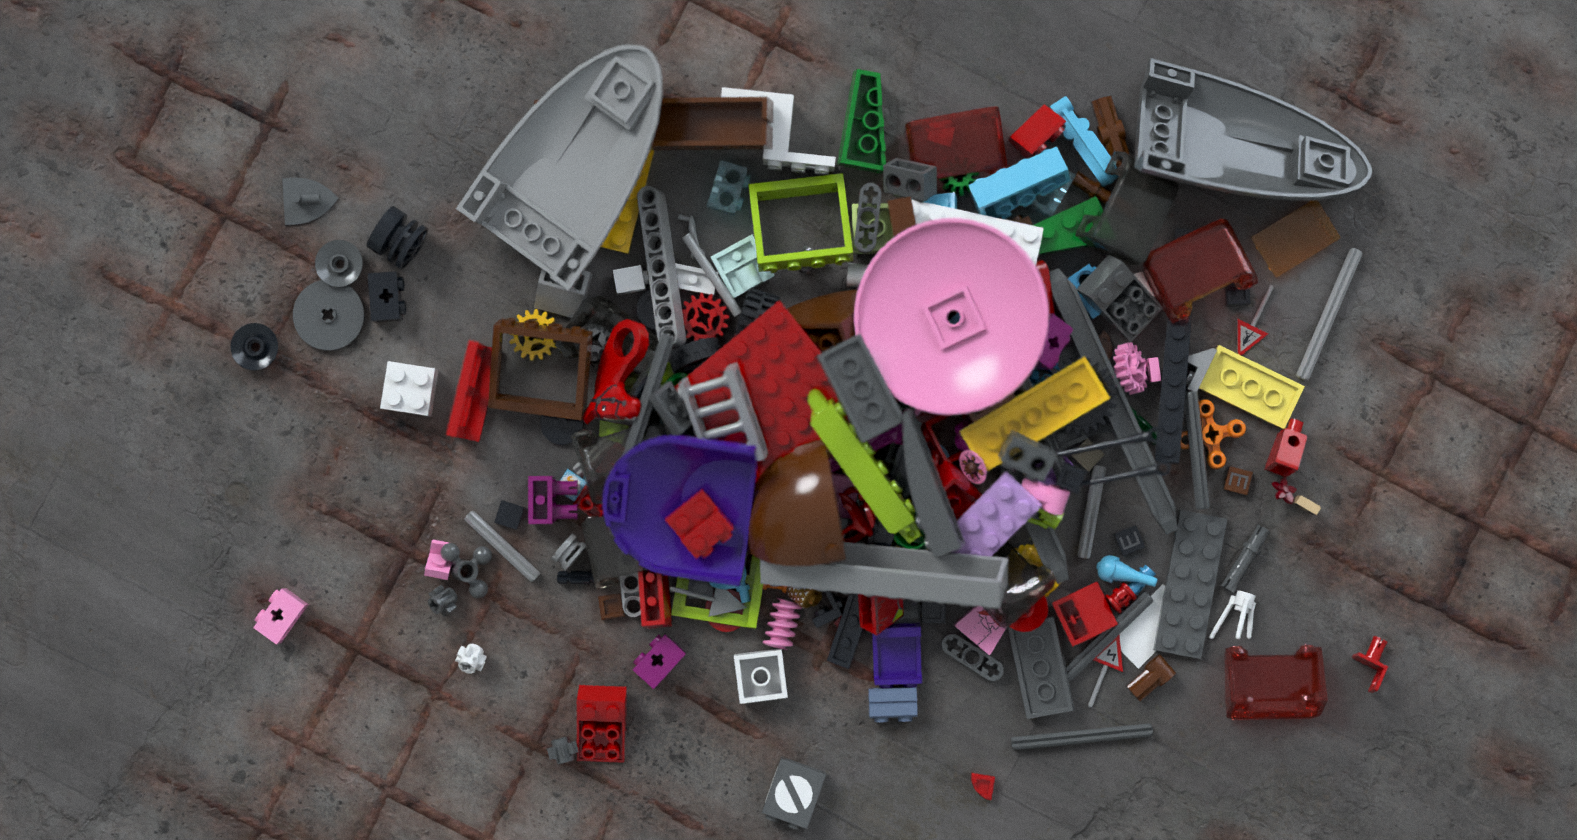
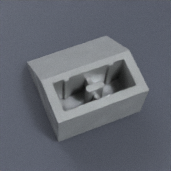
[534,269,592,320]

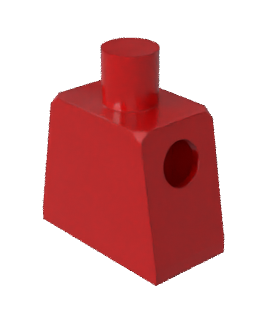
[1264,419,1307,478]

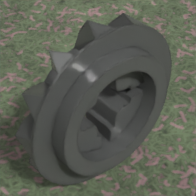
[574,323,610,361]

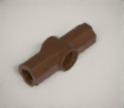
[1091,96,1132,169]

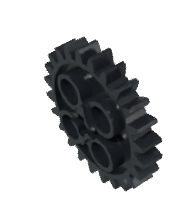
[1044,356,1118,435]

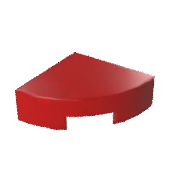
[971,772,995,800]

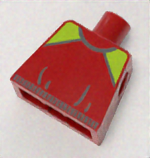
[858,594,906,635]

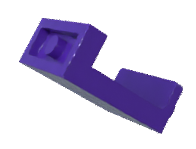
[872,622,922,689]

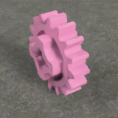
[1113,342,1148,395]

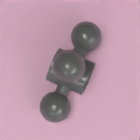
[441,543,492,599]

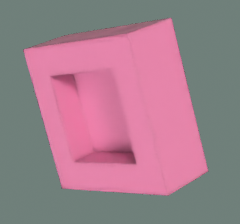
[1146,357,1161,383]

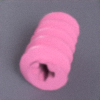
[763,598,802,650]

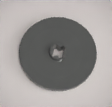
[293,280,365,351]

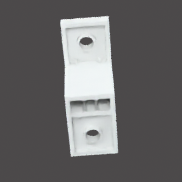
[721,87,836,175]

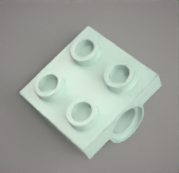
[711,235,775,299]

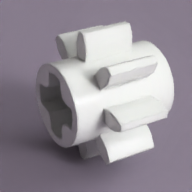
[455,644,487,674]

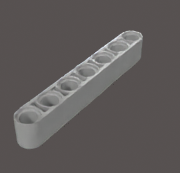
[637,186,686,349]

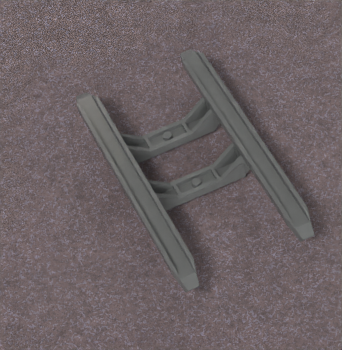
[1000,268,1178,584]

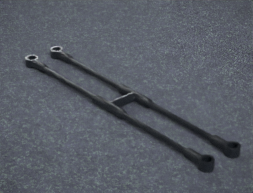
[962,427,1171,488]

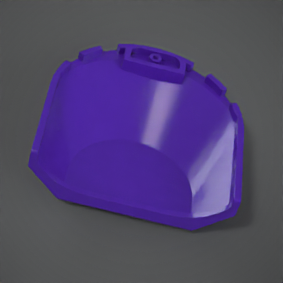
[603,436,758,586]

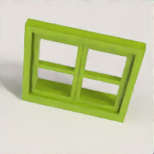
[671,555,763,629]

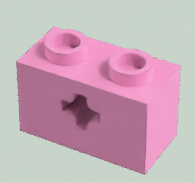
[254,588,309,645]

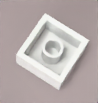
[380,361,439,416]
[734,649,788,704]

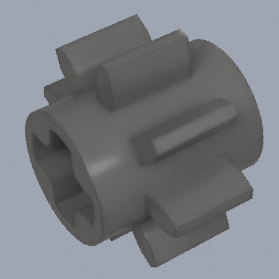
[428,585,458,616]
[547,736,578,764]

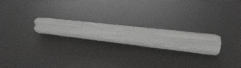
[1296,248,1362,381]

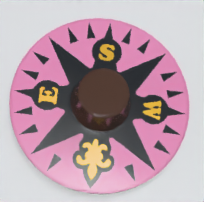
[960,450,987,484]

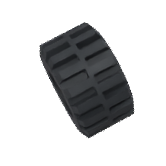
[734,288,780,337]

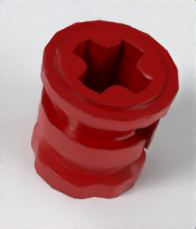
[1105,582,1137,614]

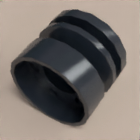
[366,206,428,270]

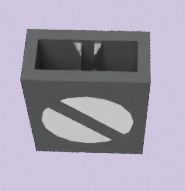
[762,756,826,831]

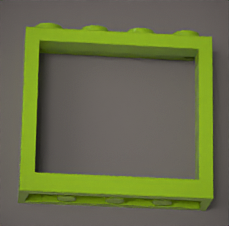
[748,173,853,274]

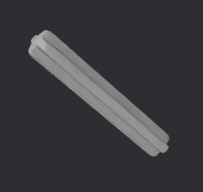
[1077,465,1106,559]
[465,511,540,582]

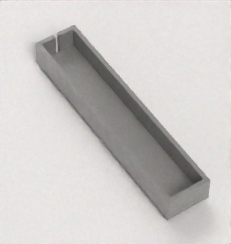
[760,542,1008,609]

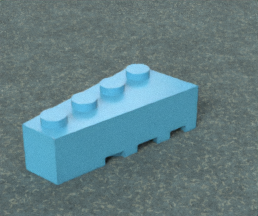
[968,147,1071,219]

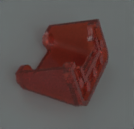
[904,106,1008,181]
[1143,219,1258,324]
[1224,645,1328,720]

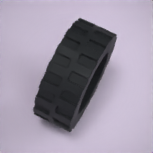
[669,337,721,374]

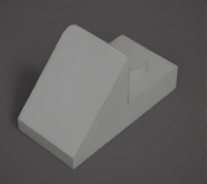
[1186,348,1217,392]

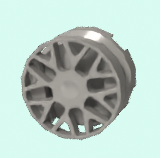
[551,533,587,571]

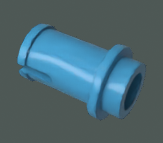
[1127,565,1156,596]

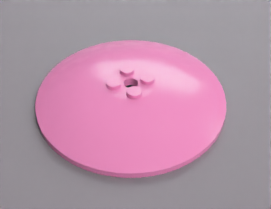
[854,218,1049,414]

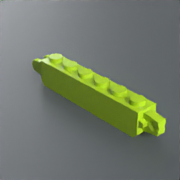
[808,389,921,543]

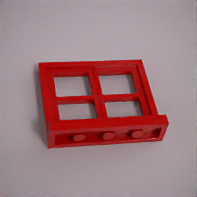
[446,340,492,442]

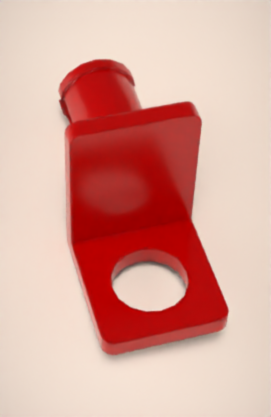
[1352,636,1388,693]

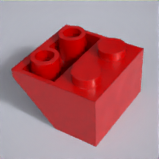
[1008,104,1066,159]
[1052,581,1118,647]

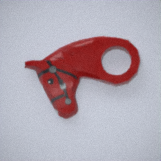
[583,319,649,424]

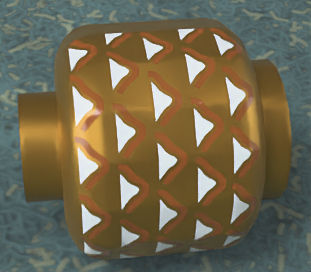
[787,586,822,608]

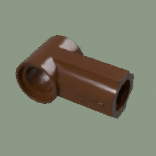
[1126,654,1176,701]

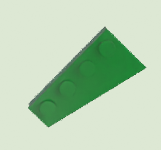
[837,69,886,174]
[1032,196,1116,256]

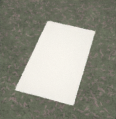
[1120,584,1165,669]

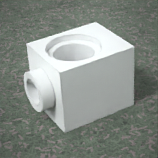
[613,265,650,295]

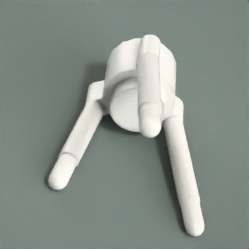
[1209,591,1256,639]

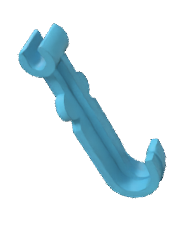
[1050,96,1119,187]

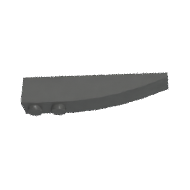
[903,408,965,558]

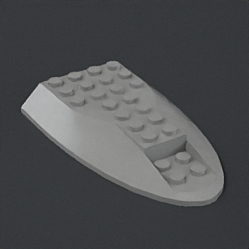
[456,45,663,291]

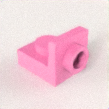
[424,540,453,580]

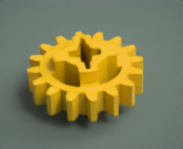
[509,309,558,361]

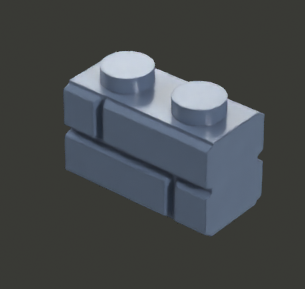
[868,687,918,722]

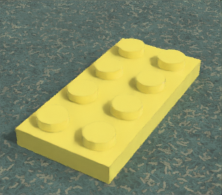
[1199,345,1305,429]

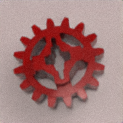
[682,293,730,341]

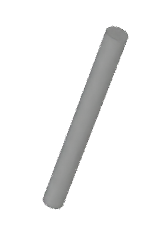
[682,233,741,317]

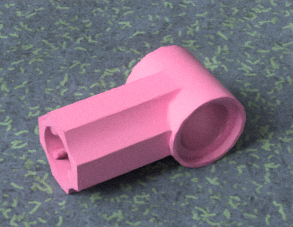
[1021,477,1070,515]

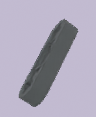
[854,183,881,253]
[941,633,1004,681]

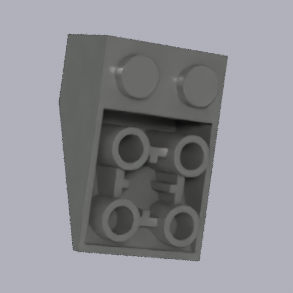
[1077,255,1163,342]

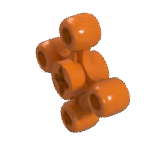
[1180,399,1246,469]

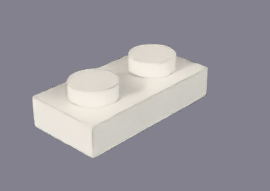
[675,263,719,296]

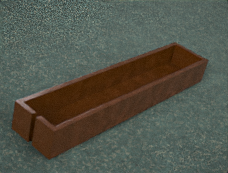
[534,97,774,151]

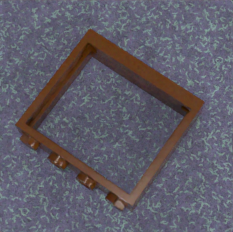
[488,317,593,420]

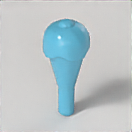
[1096,555,1157,587]

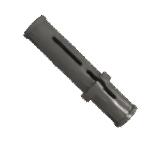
[1221,524,1271,593]

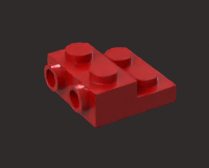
[665,488,734,559]

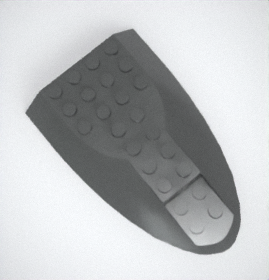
[1134,58,1372,200]

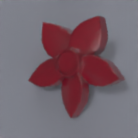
[1271,477,1297,504]

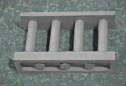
[678,363,769,461]

